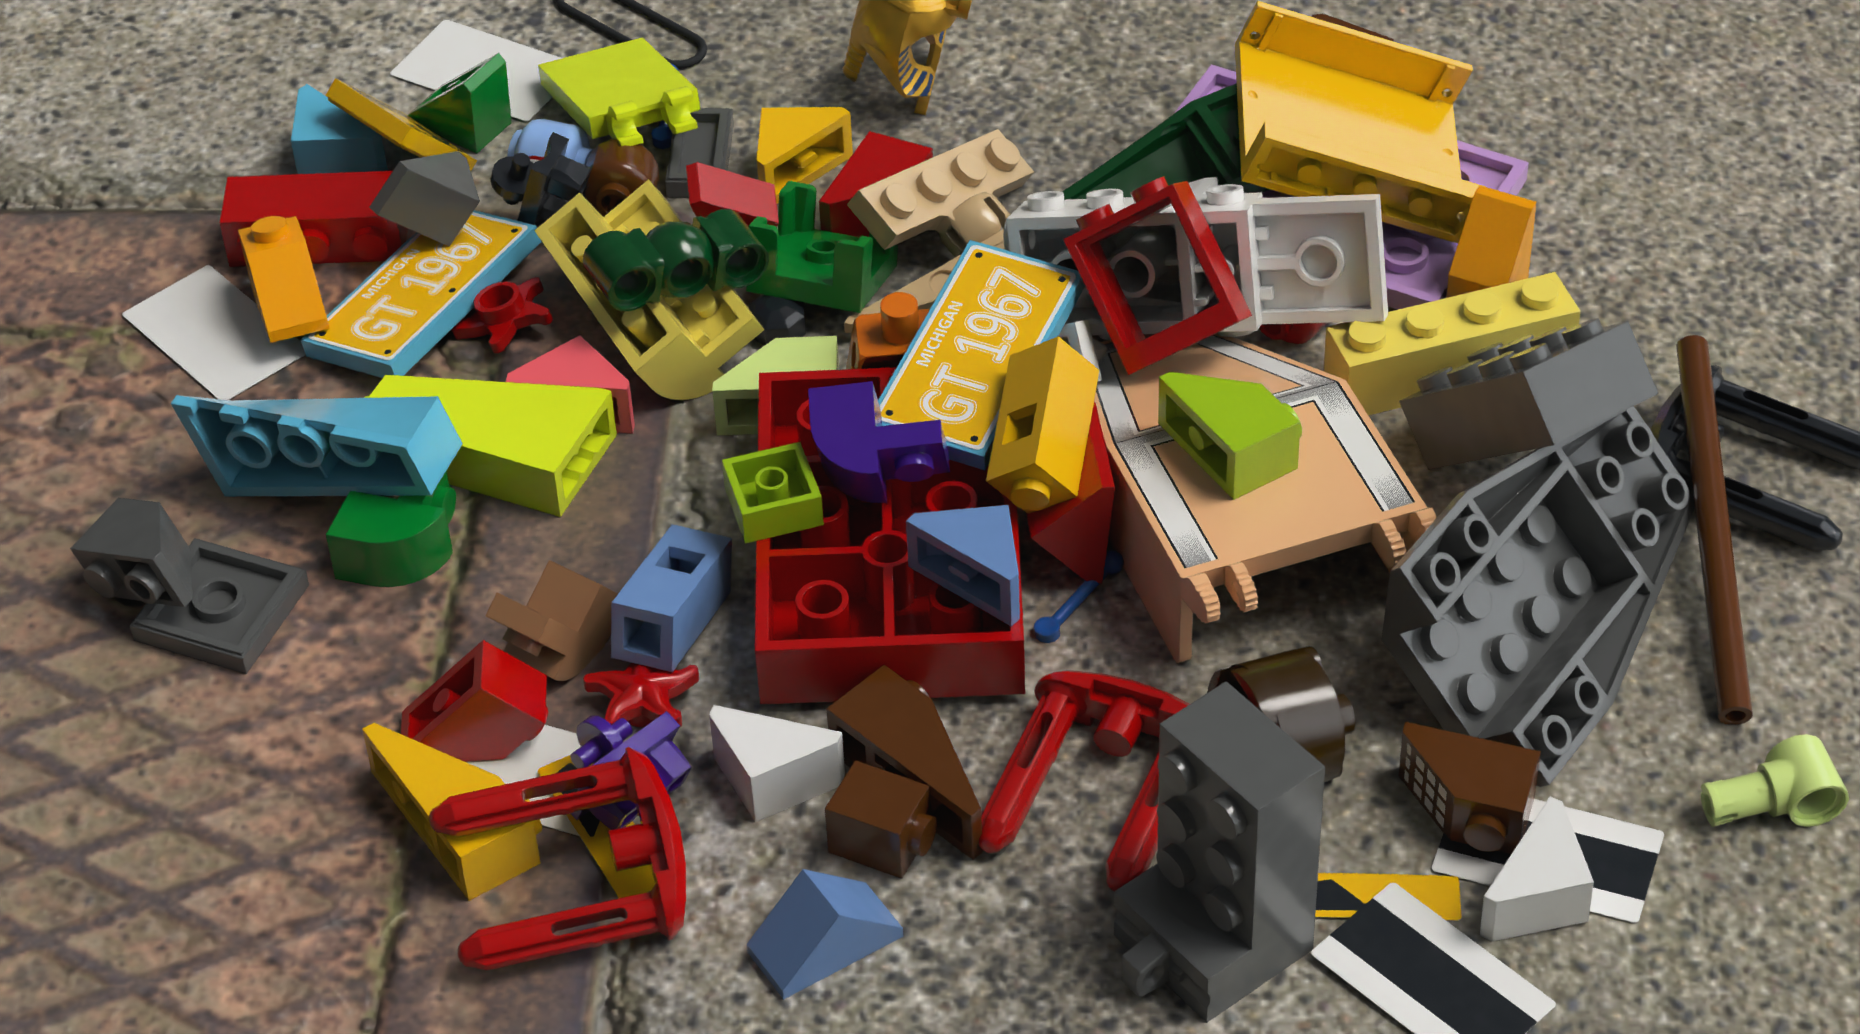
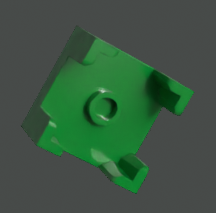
[746,181,898,313]

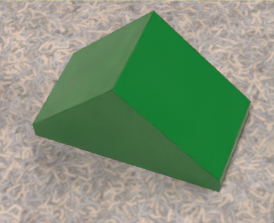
[408,53,512,154]

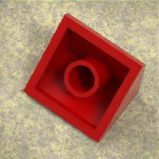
[1026,402,1115,584]

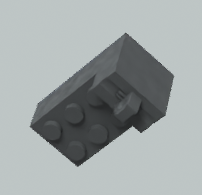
[1114,682,1325,1023]

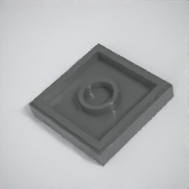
[130,538,309,674]

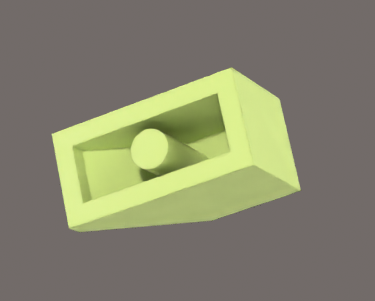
[712,336,839,435]

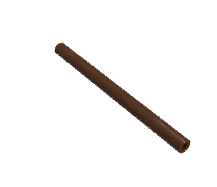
[1676,335,1753,725]

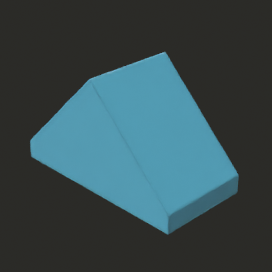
[291,84,388,174]

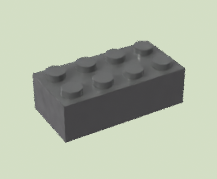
[1399,318,1659,470]

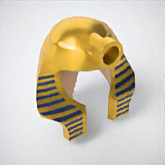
[843,0,972,115]

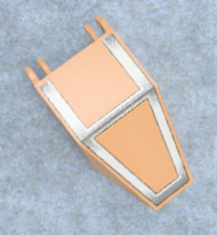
[1094,333,1437,663]

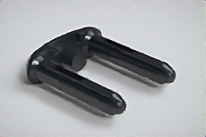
[1651,365,1860,550]

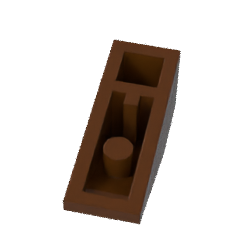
[826,665,983,860]

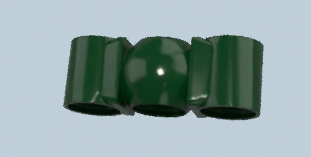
[583,209,769,311]

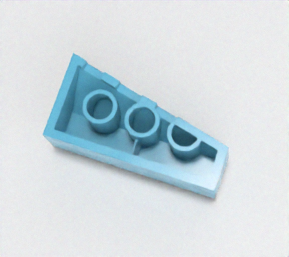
[171,395,463,497]

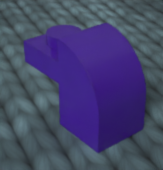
[808,381,950,503]

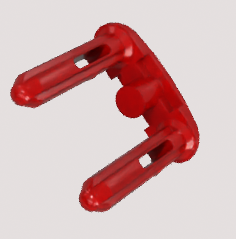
[978,670,1190,891]
[429,747,686,971]

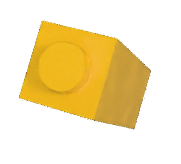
[986,336,1100,514]

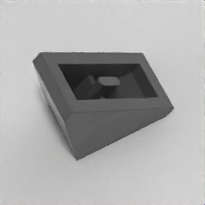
[369,151,480,247]

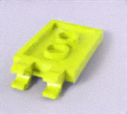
[538,37,701,146]

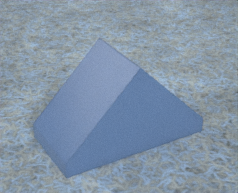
[906,505,1020,627]
[747,869,903,1000]

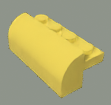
[534,179,764,400]

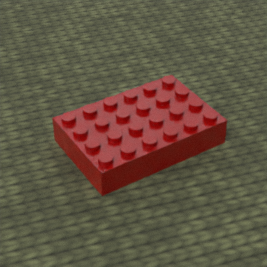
[755,367,1025,704]

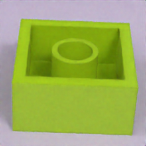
[722,442,824,543]

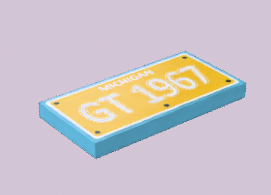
[301,210,541,378]
[878,240,1085,470]

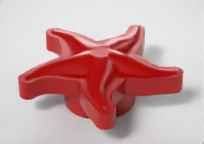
[451,277,553,354]
[583,663,699,728]

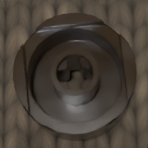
[1207,646,1355,782]

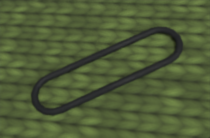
[556,0,708,69]

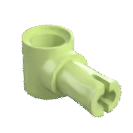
[1701,734,1849,827]

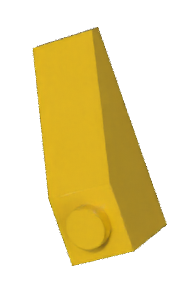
[362,723,542,901]

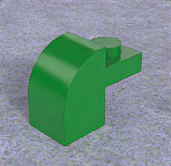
[326,470,456,587]

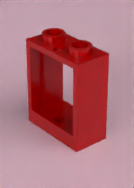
[1063,176,1252,375]

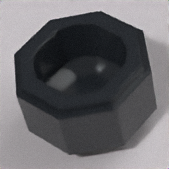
[749,294,806,346]

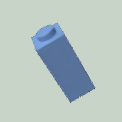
[611,524,732,672]

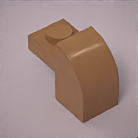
[485,560,617,681]

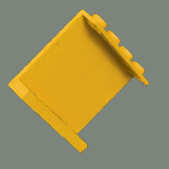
[1235,1,1486,243]

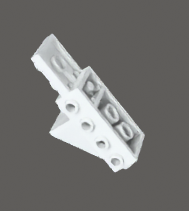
[1003,177,1388,340]

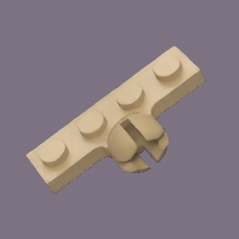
[847,129,1034,257]

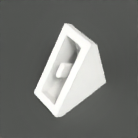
[709,705,845,822]
[1480,796,1594,942]

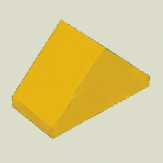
[756,107,853,204]

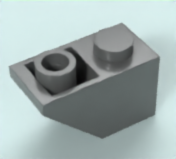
[70,497,193,607]

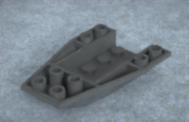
[1381,406,1695,787]

